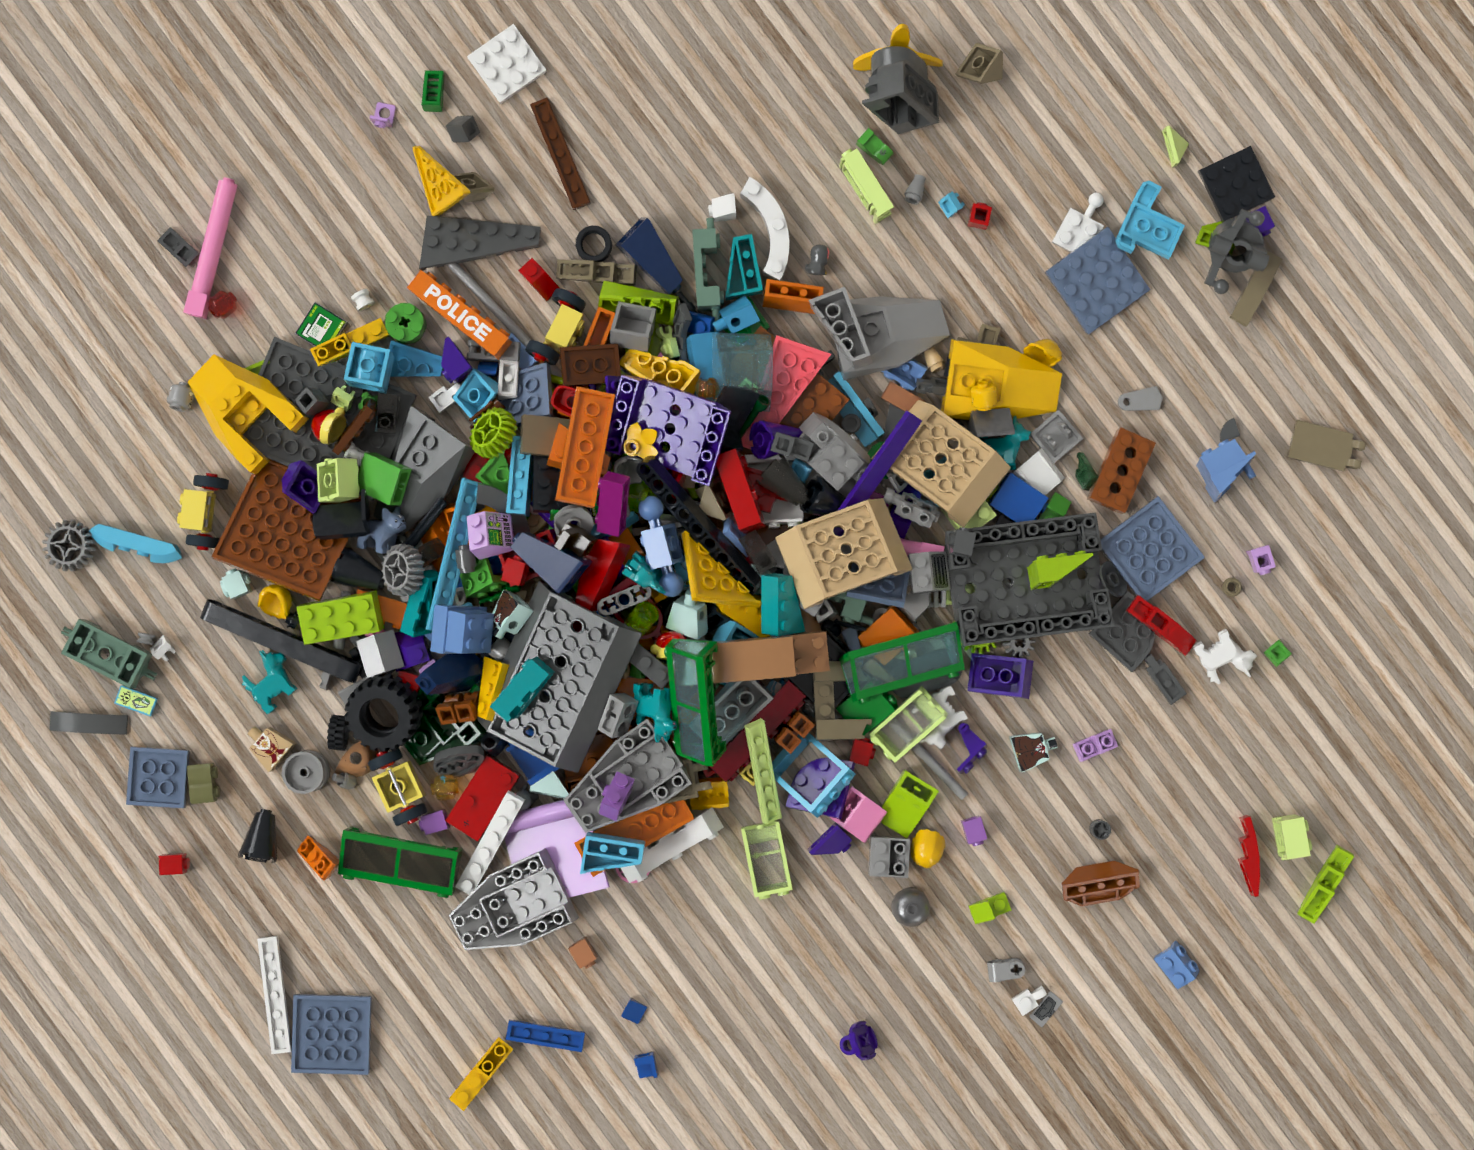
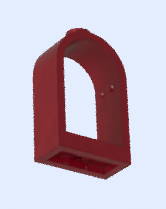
[605,577,663,640]

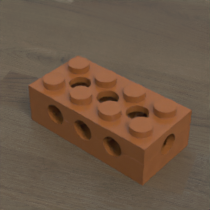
[1087,427,1156,514]

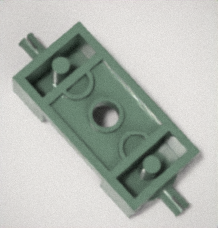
[692,218,724,321]
[795,589,874,625]
[61,619,157,688]

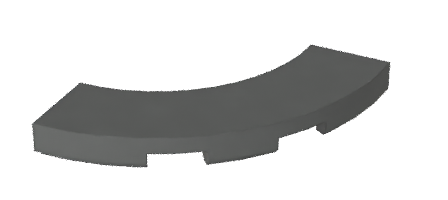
[672,303,692,363]
[476,483,530,537]

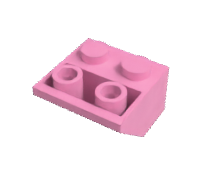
[829,786,887,843]

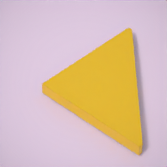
[412,146,471,217]
[682,531,761,608]

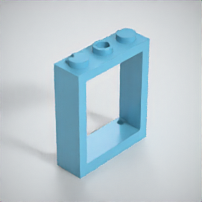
[772,733,856,818]

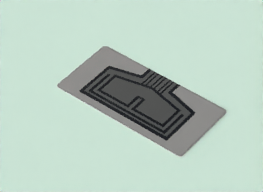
[1029,991,1063,1027]

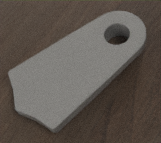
[1118,386,1163,411]

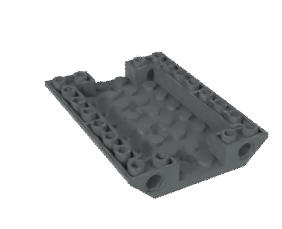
[945,512,1114,647]
[477,581,643,773]

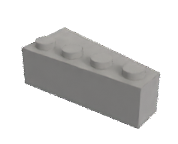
[808,287,873,369]

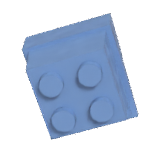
[1196,439,1256,503]
[430,605,494,654]

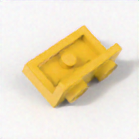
[690,777,729,810]

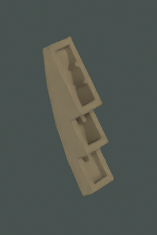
[1230,250,1283,327]
[556,259,637,285]

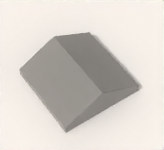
[356,630,405,678]

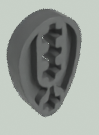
[433,745,484,778]

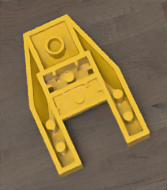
[188,354,309,475]

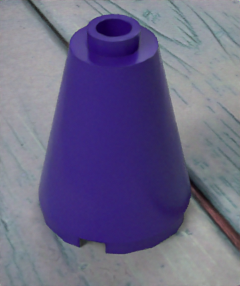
[749,420,803,459]

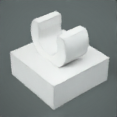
[150,635,175,661]

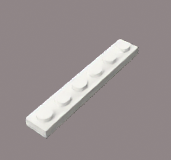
[455,790,525,895]
[257,936,292,1054]

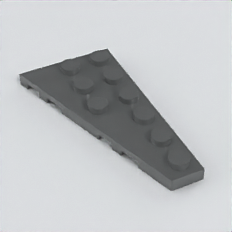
[419,215,541,271]

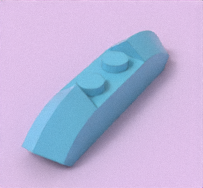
[88,524,182,563]

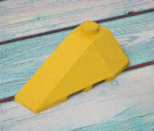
[620,349,701,410]

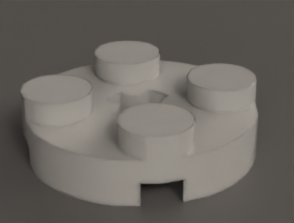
[554,504,594,535]

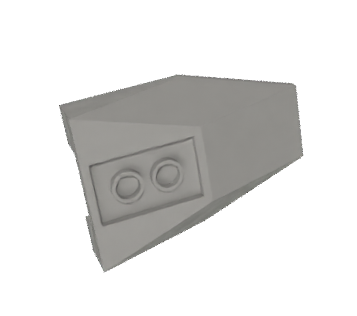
[834,296,950,380]
[449,848,579,950]

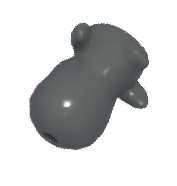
[805,244,829,276]
[515,784,539,811]

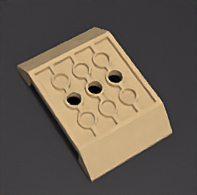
[871,400,1011,527]
[775,498,913,610]

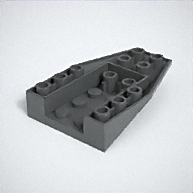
[373,406,475,536]

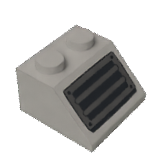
[908,552,951,594]

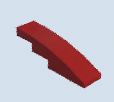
[1238,815,1260,897]

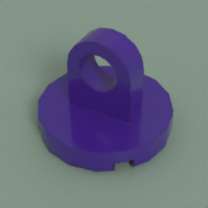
[840,1021,878,1060]

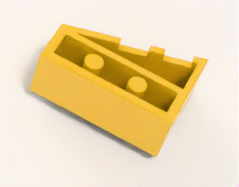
[715,594,770,637]

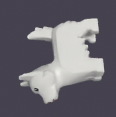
[1193,629,1257,684]
[912,685,968,749]

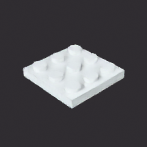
[467,24,547,104]

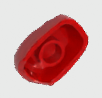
[551,385,576,417]

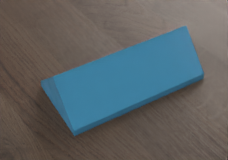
[686,332,727,402]

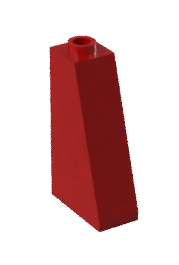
[575,539,630,611]

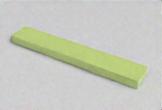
[744,718,782,825]

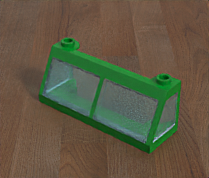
[839,622,965,704]
[664,638,727,767]

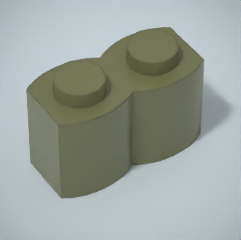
[187,763,220,804]

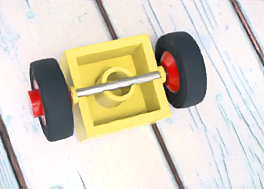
[525,288,586,365]
[177,473,229,551]
[368,748,428,826]

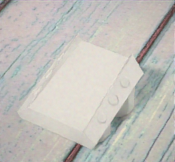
[1013,448,1065,495]

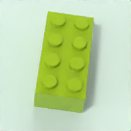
[296,591,384,645]

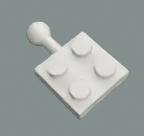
[1052,193,1104,253]

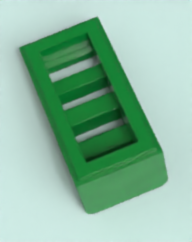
[421,70,444,112]

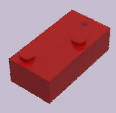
[716,448,766,534]
[445,755,521,842]

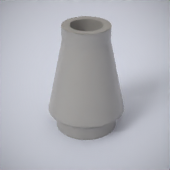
[904,174,926,205]

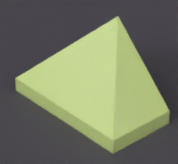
[1162,126,1189,167]

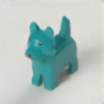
[979,416,1031,470]
[622,550,666,594]
[242,650,298,715]
[633,683,677,743]

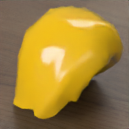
[1023,339,1062,368]
[258,584,292,619]
[910,829,946,868]

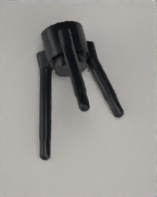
[821,619,866,653]

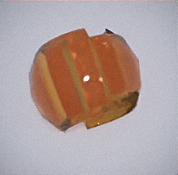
[695,378,720,399]

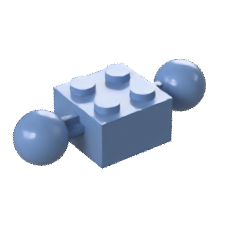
[638,496,685,597]

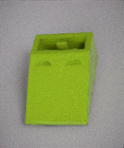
[1027,551,1093,590]
[881,769,939,838]

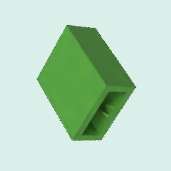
[358,452,412,505]

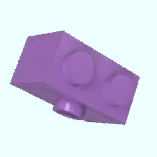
[599,772,635,822]

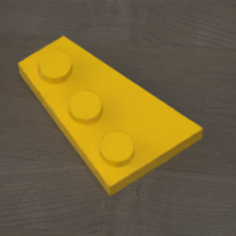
[477,656,509,721]

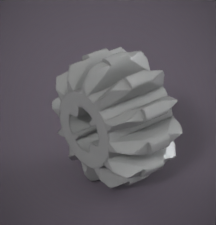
[1002,638,1036,658]

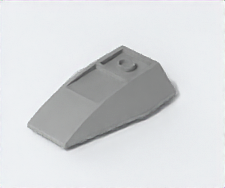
[564,718,692,833]

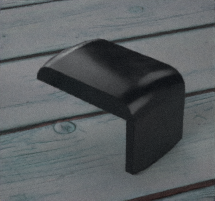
[716,386,760,451]
[313,489,370,540]

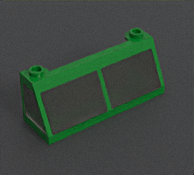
[338,827,463,898]

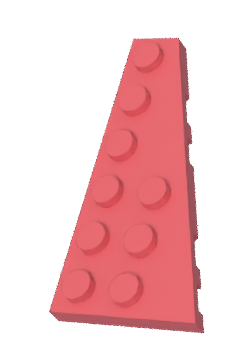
[742,335,832,449]

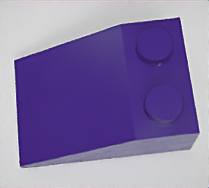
[967,653,1034,699]

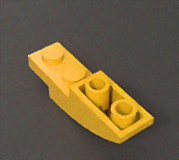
[310,317,389,367]
[449,1037,513,1111]

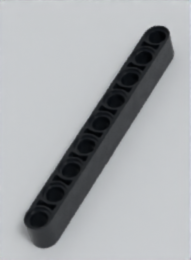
[636,456,761,596]
[200,599,363,683]

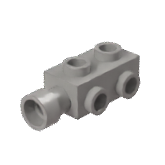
[883,487,941,528]

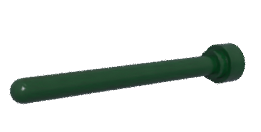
[723,394,770,453]

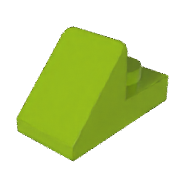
[968,892,1011,924]

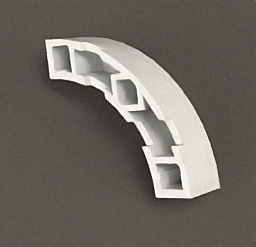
[740,177,789,281]
[621,808,724,883]

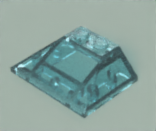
[712,333,773,412]

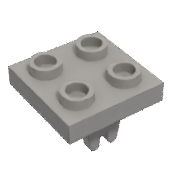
[1030,410,1083,463]

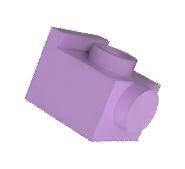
[1246,545,1276,575]

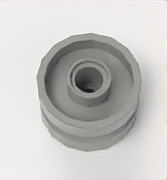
[282,750,330,794]

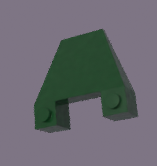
[404,688,488,766]

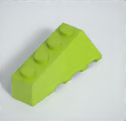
[598,281,679,326]

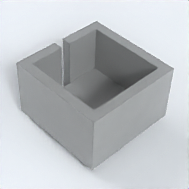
[610,301,656,352]

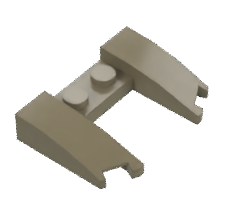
[813,661,872,741]

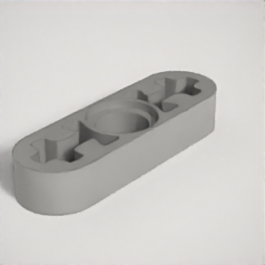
[597,584,651,616]

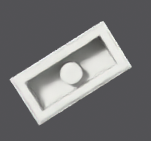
[497,360,519,400]

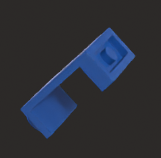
[988,473,1049,522]
[506,727,559,786]

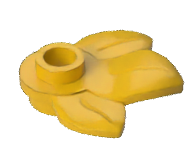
[623,422,658,459]

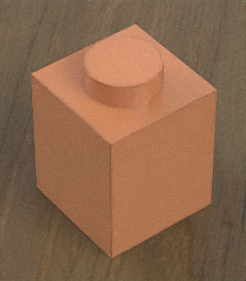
[568,937,598,969]

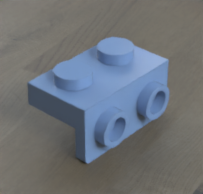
[881,359,927,391]
[1154,941,1200,989]

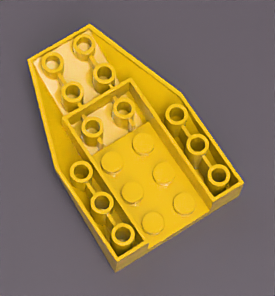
[941,339,1062,420]

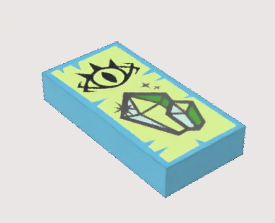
[114,685,158,716]

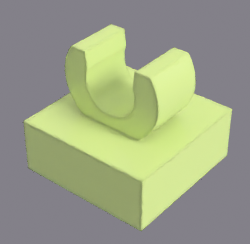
[331,385,355,412]

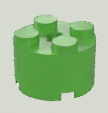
[385,303,427,344]

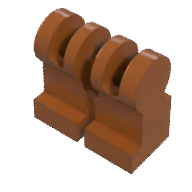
[435,691,480,725]
[773,711,815,754]

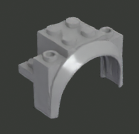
[799,412,871,498]

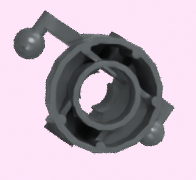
[1204,209,1269,294]

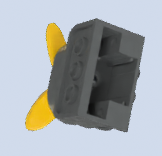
[853,24,943,134]

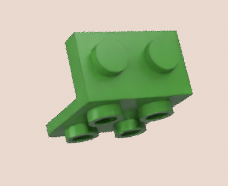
[460,557,508,600]

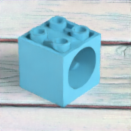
[344,342,395,394]

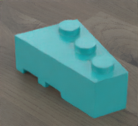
[725,234,763,301]
[400,569,439,637]
[761,573,806,636]
[490,657,555,722]

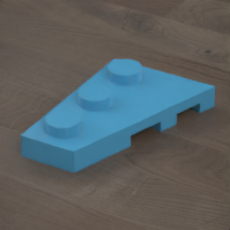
[389,340,443,377]

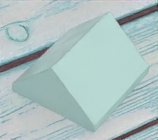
[530,771,569,799]

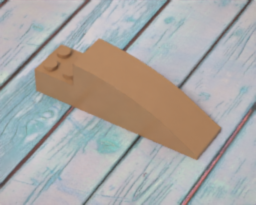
[673,631,830,686]

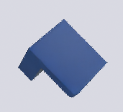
[634,1051,658,1078]

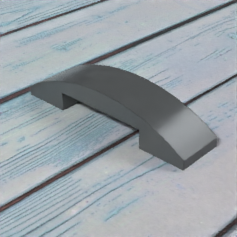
[49,711,128,735]

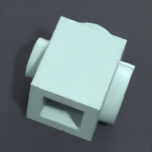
[220,568,252,599]

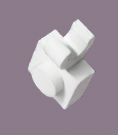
[428,383,461,413]
[1011,986,1047,1016]

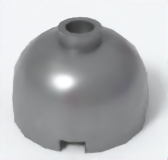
[891,888,930,927]

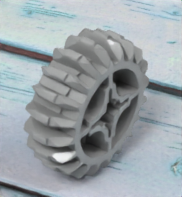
[42,520,96,571]
[381,544,426,596]

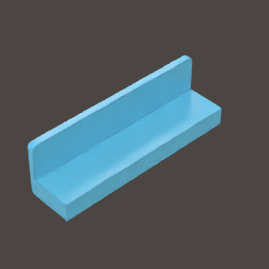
[828,371,885,447]
[506,436,534,517]

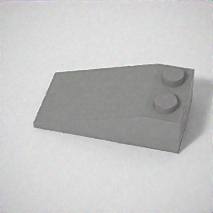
[691,680,773,744]

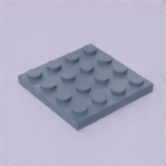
[1045,227,1150,334]
[1100,496,1205,601]
[291,994,372,1075]

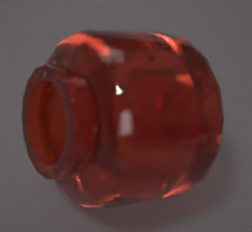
[208,290,237,319]

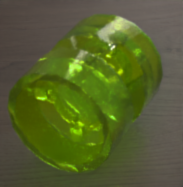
[624,601,659,637]

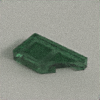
[1075,452,1098,491]

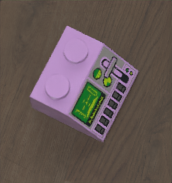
[466,511,514,560]

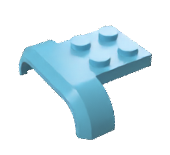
[1115,181,1185,260]

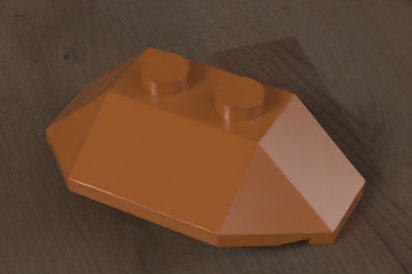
[1062,861,1140,906]

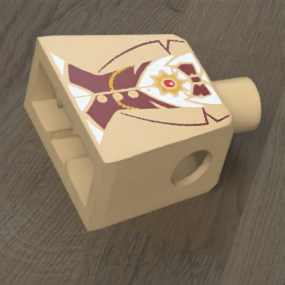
[247,726,297,772]

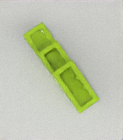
[1297,845,1354,924]

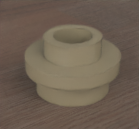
[1222,578,1242,597]

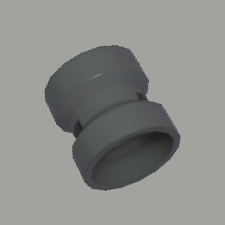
[1089,819,1111,840]

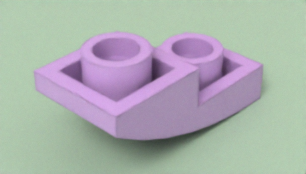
[1072,729,1118,762]

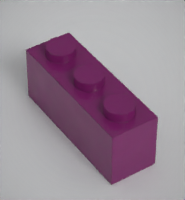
[595,471,630,537]

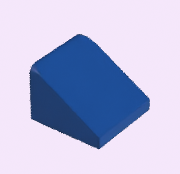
[477,361,499,377]
[621,998,647,1024]

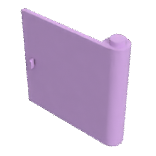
[504,799,610,897]

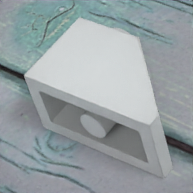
[708,193,736,222]

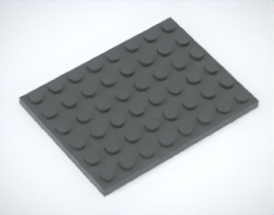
[243,337,417,501]

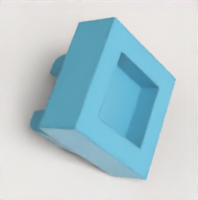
[938,192,965,218]

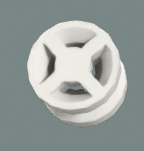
[351,289,375,311]

